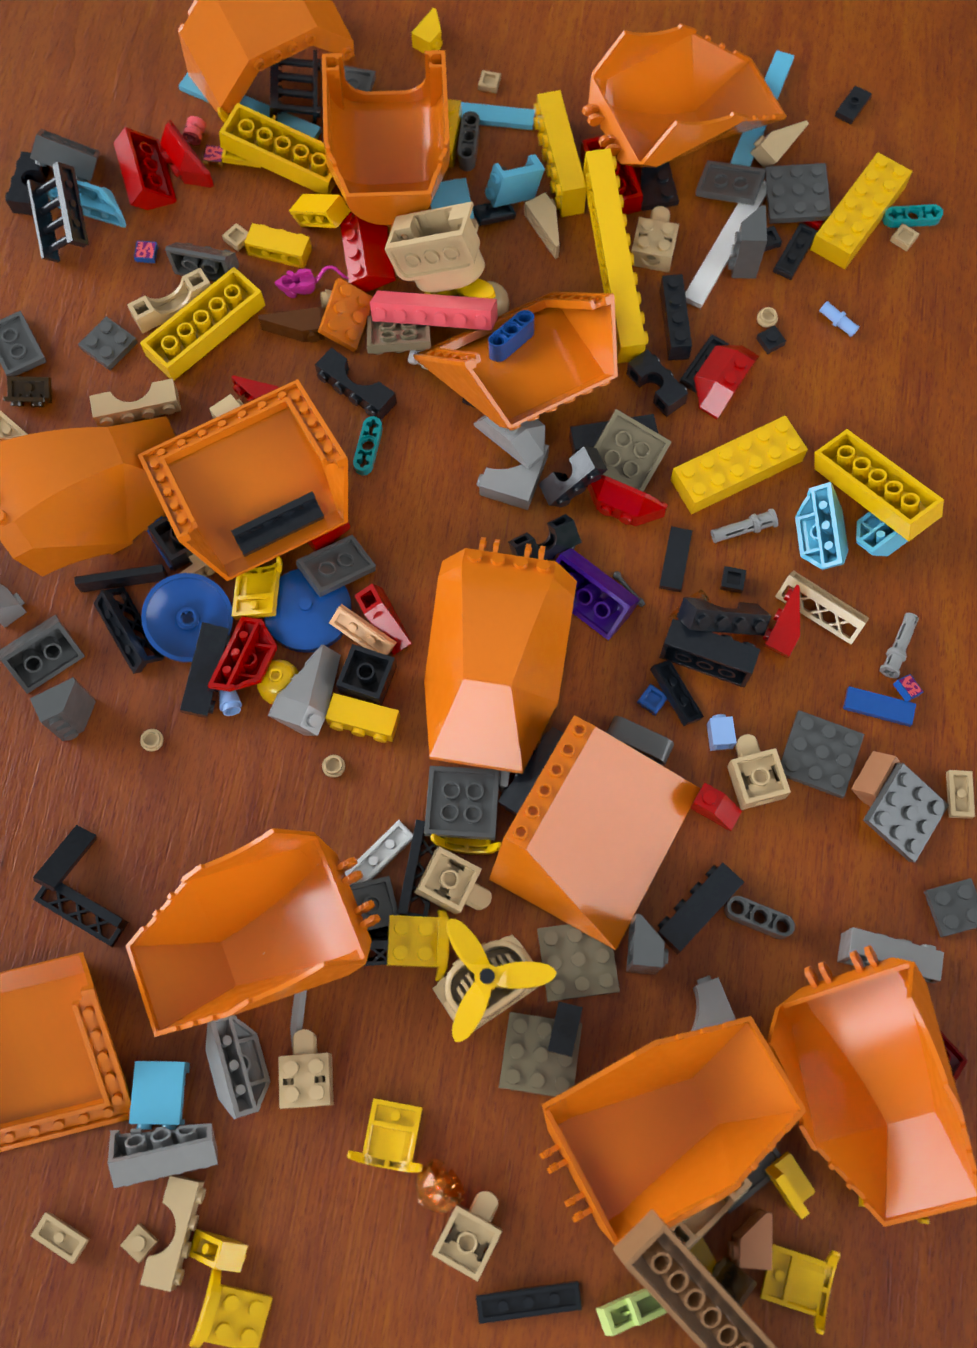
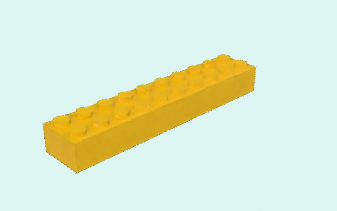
[583,148,648,363]

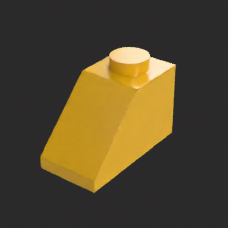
[411,8,442,54]
[189,1229,248,1273]

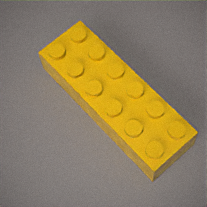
[533,90,587,217]
[219,103,336,195]
[810,152,913,269]
[140,267,266,381]
[670,415,808,515]
[814,429,944,541]

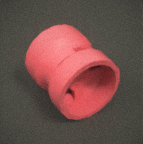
[182,116,206,145]

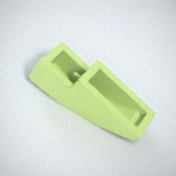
[596,1288,668,1336]

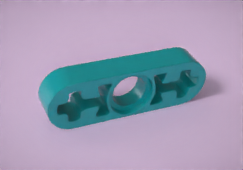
[883,204,943,228]
[353,416,383,475]

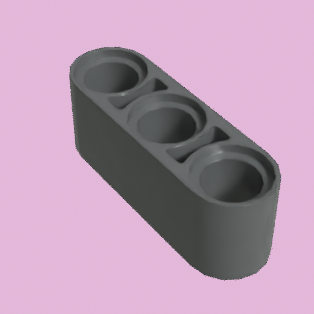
[458,111,480,171]
[606,716,674,765]
[724,896,795,939]

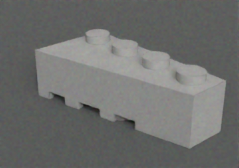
[837,927,944,984]
[108,1123,218,1188]

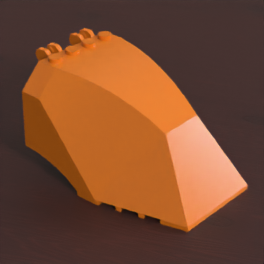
[582,23,787,167]
[0,416,176,577]
[424,537,577,774]
[126,828,381,1037]
[766,945,977,1227]
[539,1016,807,1246]

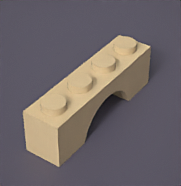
[127,268,211,334]
[89,378,181,427]
[140,1175,206,1292]
[670,1178,752,1250]

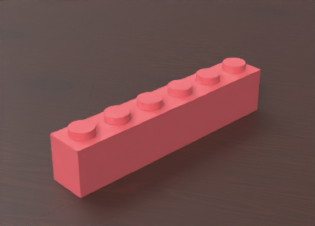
[370,291,498,330]

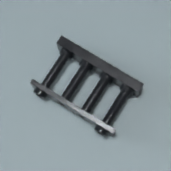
[269,50,321,125]
[27,162,89,262]

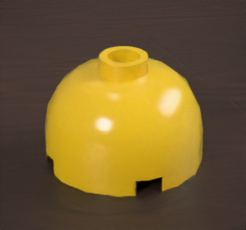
[257,659,299,704]

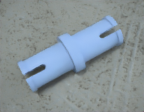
[819,301,860,337]

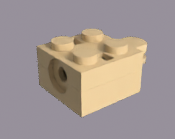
[632,206,679,272]
[727,734,791,810]
[414,847,492,915]
[278,1029,334,1109]
[432,1191,502,1281]

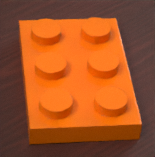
[318,278,373,352]

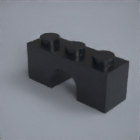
[5,151,51,216]
[626,349,688,417]
[539,446,608,508]
[508,514,582,560]

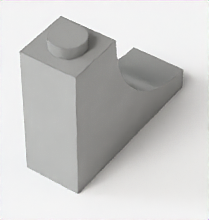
[477,445,549,510]
[691,975,736,1031]

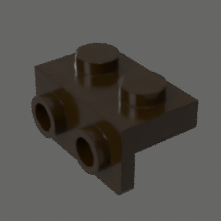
[3,376,52,407]
[712,1256,757,1307]

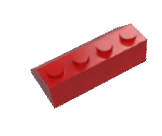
[113,127,177,210]
[340,210,396,293]

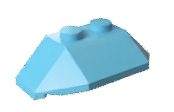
[47,180,127,228]
[795,482,849,570]
[856,512,908,556]

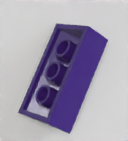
[556,548,640,641]

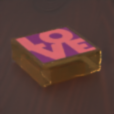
[202,145,224,167]

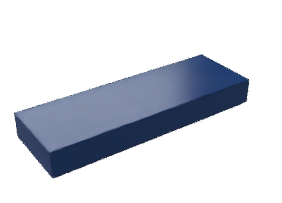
[843,686,916,727]

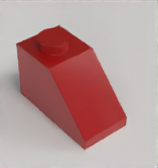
[690,782,742,832]

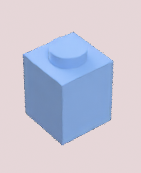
[707,714,737,751]

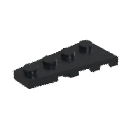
[641,161,679,211]

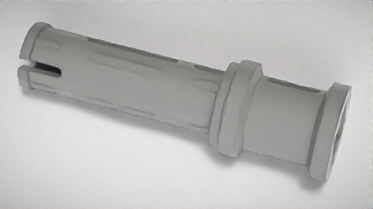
[710,508,778,543]
[879,613,919,678]

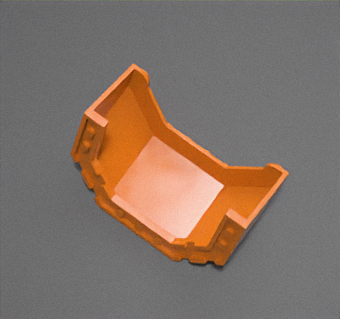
[178,0,355,115]

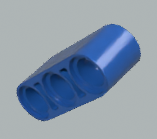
[488,310,534,362]

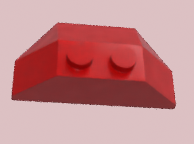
[160,120,214,188]
[694,345,759,419]
[587,475,668,526]
[207,616,278,692]

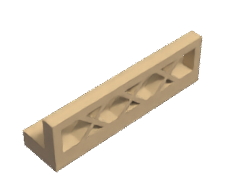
[775,570,869,645]

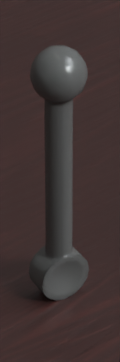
[613,571,645,607]

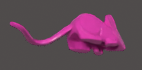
[275,265,349,298]

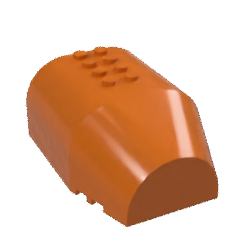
[322,50,450,225]

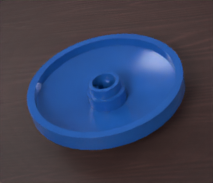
[264,569,352,653]
[141,573,233,663]

